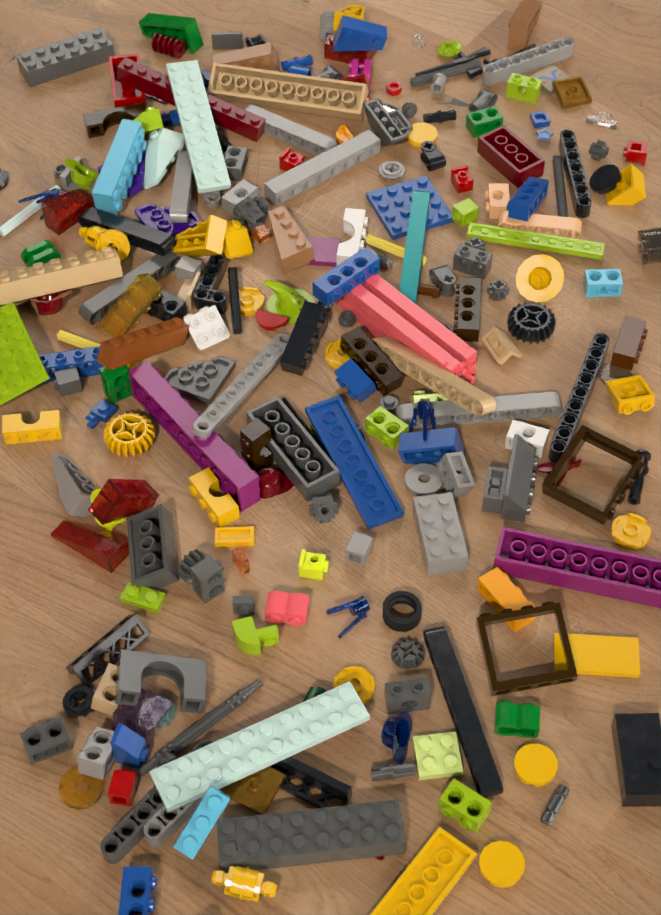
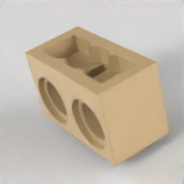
[91,663,124,717]

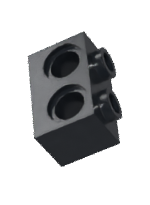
[145,288,187,322]

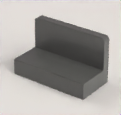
[212,32,243,50]

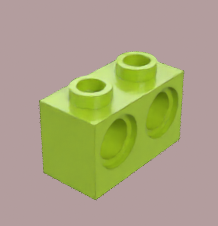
[365,406,409,450]
[438,779,492,833]

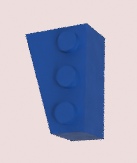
[333,15,387,51]
[398,427,465,464]

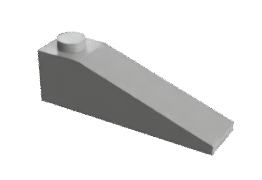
[51,452,99,517]

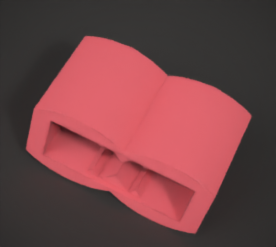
[264,591,310,627]

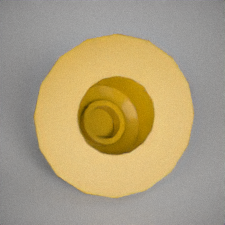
[516,254,564,303]

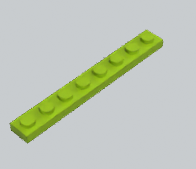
[467,222,605,260]

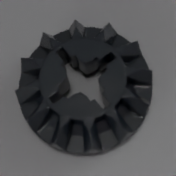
[62,686,95,719]

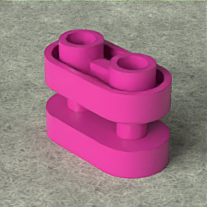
[348,58,371,85]

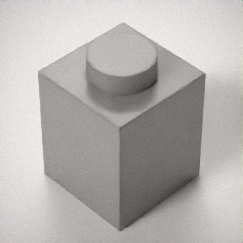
[175,255,204,281]
[345,531,373,567]

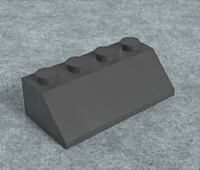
[501,434,538,523]
[127,504,180,588]

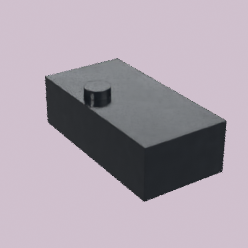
[611,713,661,807]

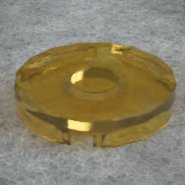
[59,768,104,810]

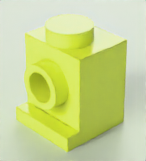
[298,549,329,580]

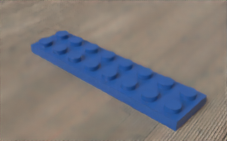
[305,396,404,530]

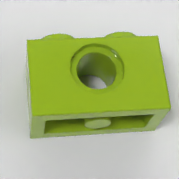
[506,73,542,104]

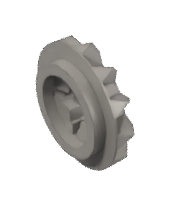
[379,161,405,181]

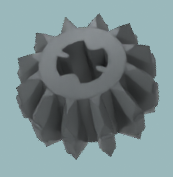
[177,549,208,585]

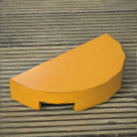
[335,124,353,144]

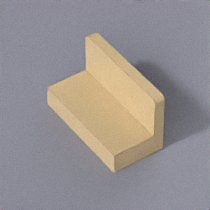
[177,272,201,311]
[481,326,522,365]

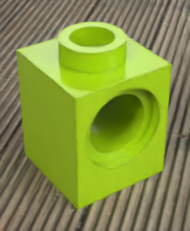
[452,198,479,227]

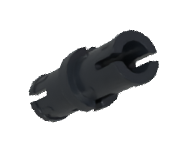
[423,110,456,124]

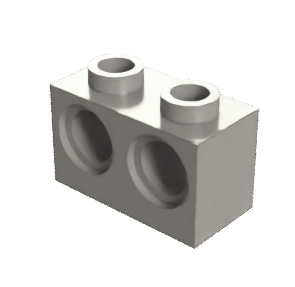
[436,451,475,498]
[76,727,115,780]

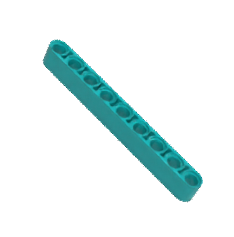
[399,190,430,304]

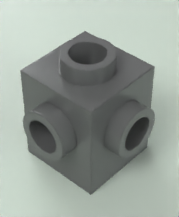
[309,492,338,523]

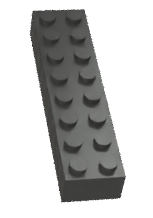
[217,799,405,873]

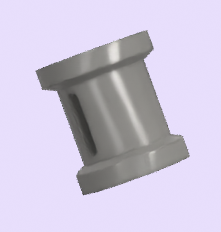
[430,73,447,94]

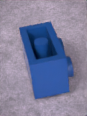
[334,358,377,404]

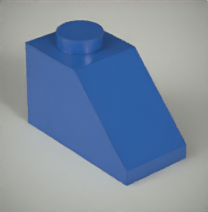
[110,723,150,769]

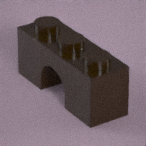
[240,418,273,472]

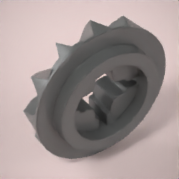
[391,638,425,669]

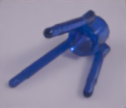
[18,188,62,220]
[408,401,436,440]
[326,596,370,638]

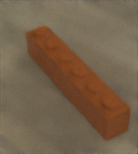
[97,317,189,370]

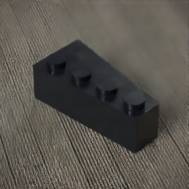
[280,301,328,376]

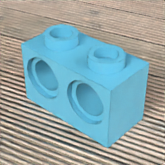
[583,269,623,297]

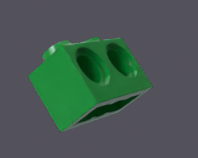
[466,106,504,138]
[99,365,132,404]

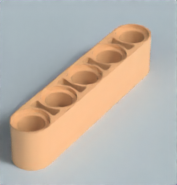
[498,211,582,239]

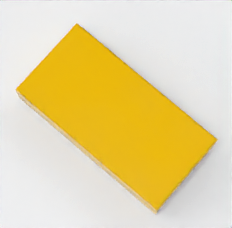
[214,526,255,548]

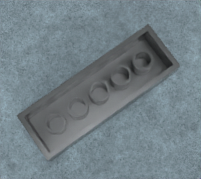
[16,28,115,87]
[246,396,340,502]

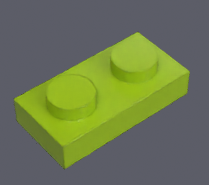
[120,582,166,614]

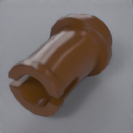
[418,283,441,299]

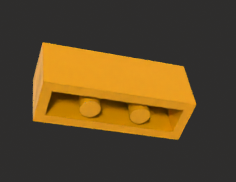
[477,567,535,633]

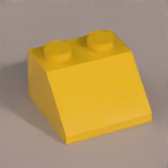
[606,163,646,206]
[222,220,254,259]

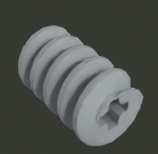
[320,10,336,44]

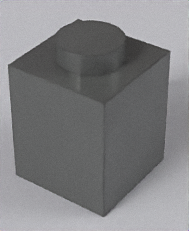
[53,366,83,397]

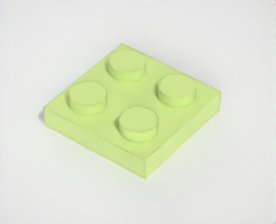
[412,732,463,780]

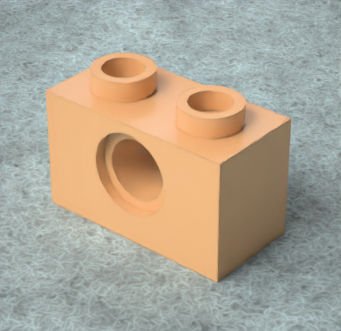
[485,183,510,219]

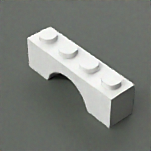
[337,208,368,266]

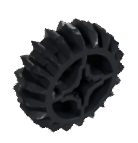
[507,302,556,345]

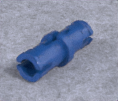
[281,55,313,71]

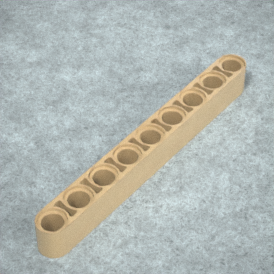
[371,335,496,417]

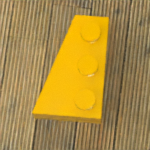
[333,4,365,31]
[173,215,227,258]

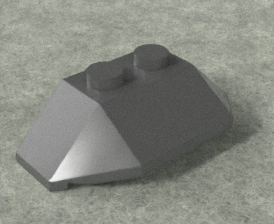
[363,98,413,146]

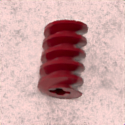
[152,33,186,59]

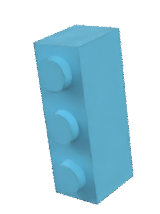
[173,784,230,860]

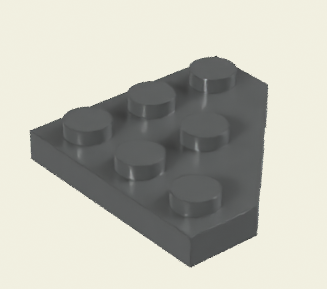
[165,356,235,404]

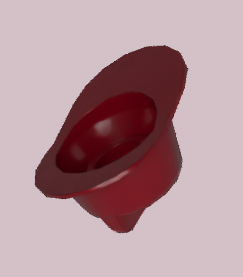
[30,289,72,316]
[257,467,294,499]

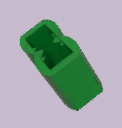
[494,700,540,738]

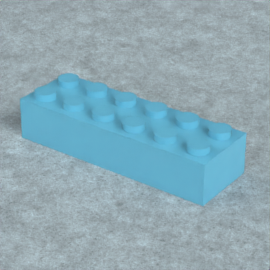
[92,119,147,215]

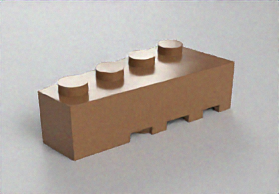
[507,0,542,50]
[212,42,280,72]
[268,205,315,274]

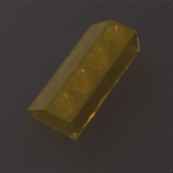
[95,273,164,339]

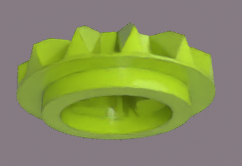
[437,40,462,57]

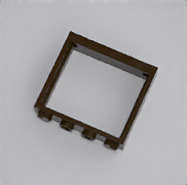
[542,425,645,525]
[476,601,577,696]

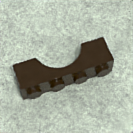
[83,102,147,139]

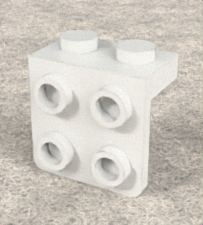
[183,305,230,351]

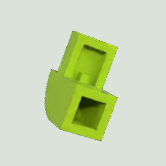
[232,616,279,655]

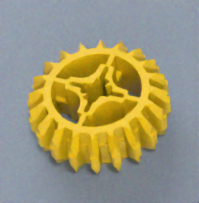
[104,411,155,458]

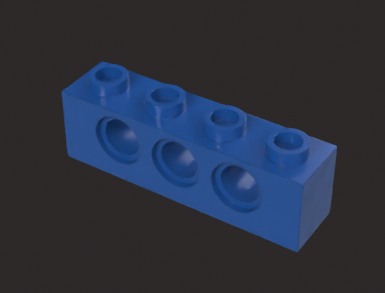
[507,176,549,221]
[312,247,380,306]
[39,346,103,383]
[118,866,157,915]

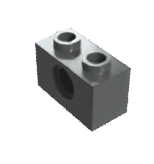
[384,678,431,715]

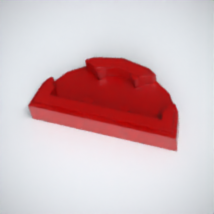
[255,309,289,331]

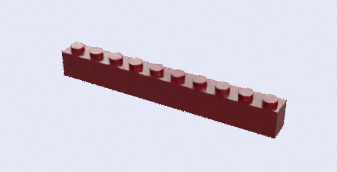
[117,57,266,142]

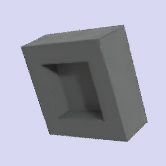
[232,596,255,616]

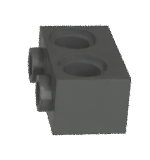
[223,146,248,181]
[453,243,493,280]
[482,466,508,514]
[190,555,225,603]
[20,717,73,765]

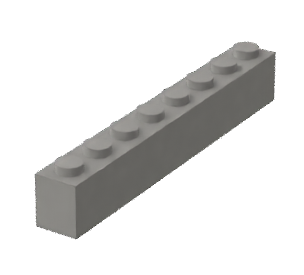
[264,130,381,206]

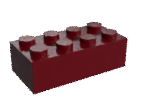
[477,125,545,188]

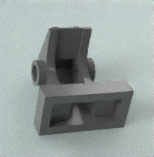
[233,196,265,235]

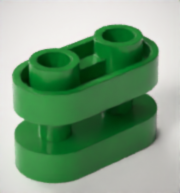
[21,240,61,267]

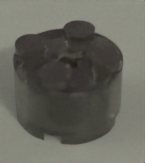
[637,227,661,265]

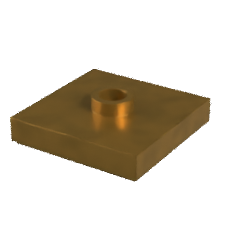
[552,76,593,109]
[225,766,286,815]

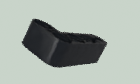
[194,252,227,314]

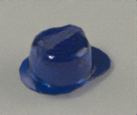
[381,711,412,764]

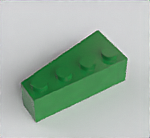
[138,13,204,54]

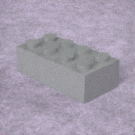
[412,492,468,576]

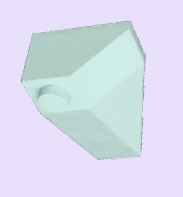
[143,128,185,190]

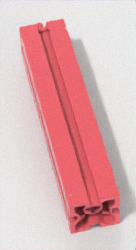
[333,274,477,384]

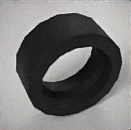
[382,591,422,632]

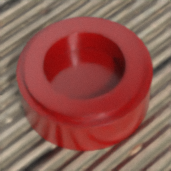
[386,81,402,96]

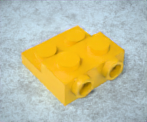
[605,374,655,415]

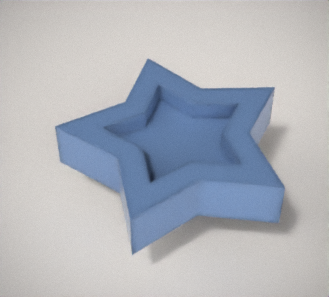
[535,127,554,142]

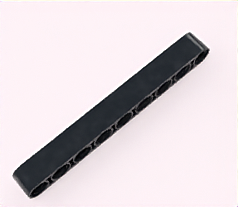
[548,333,610,462]
[423,626,503,798]

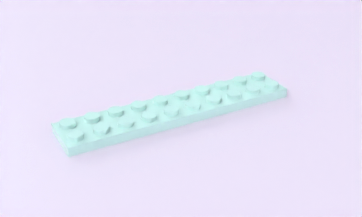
[166,60,231,193]
[149,681,370,812]

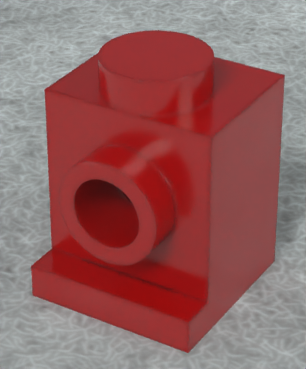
[623,141,648,166]
[279,147,305,171]
[451,165,474,194]

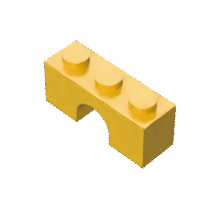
[2,410,62,445]
[188,467,240,527]

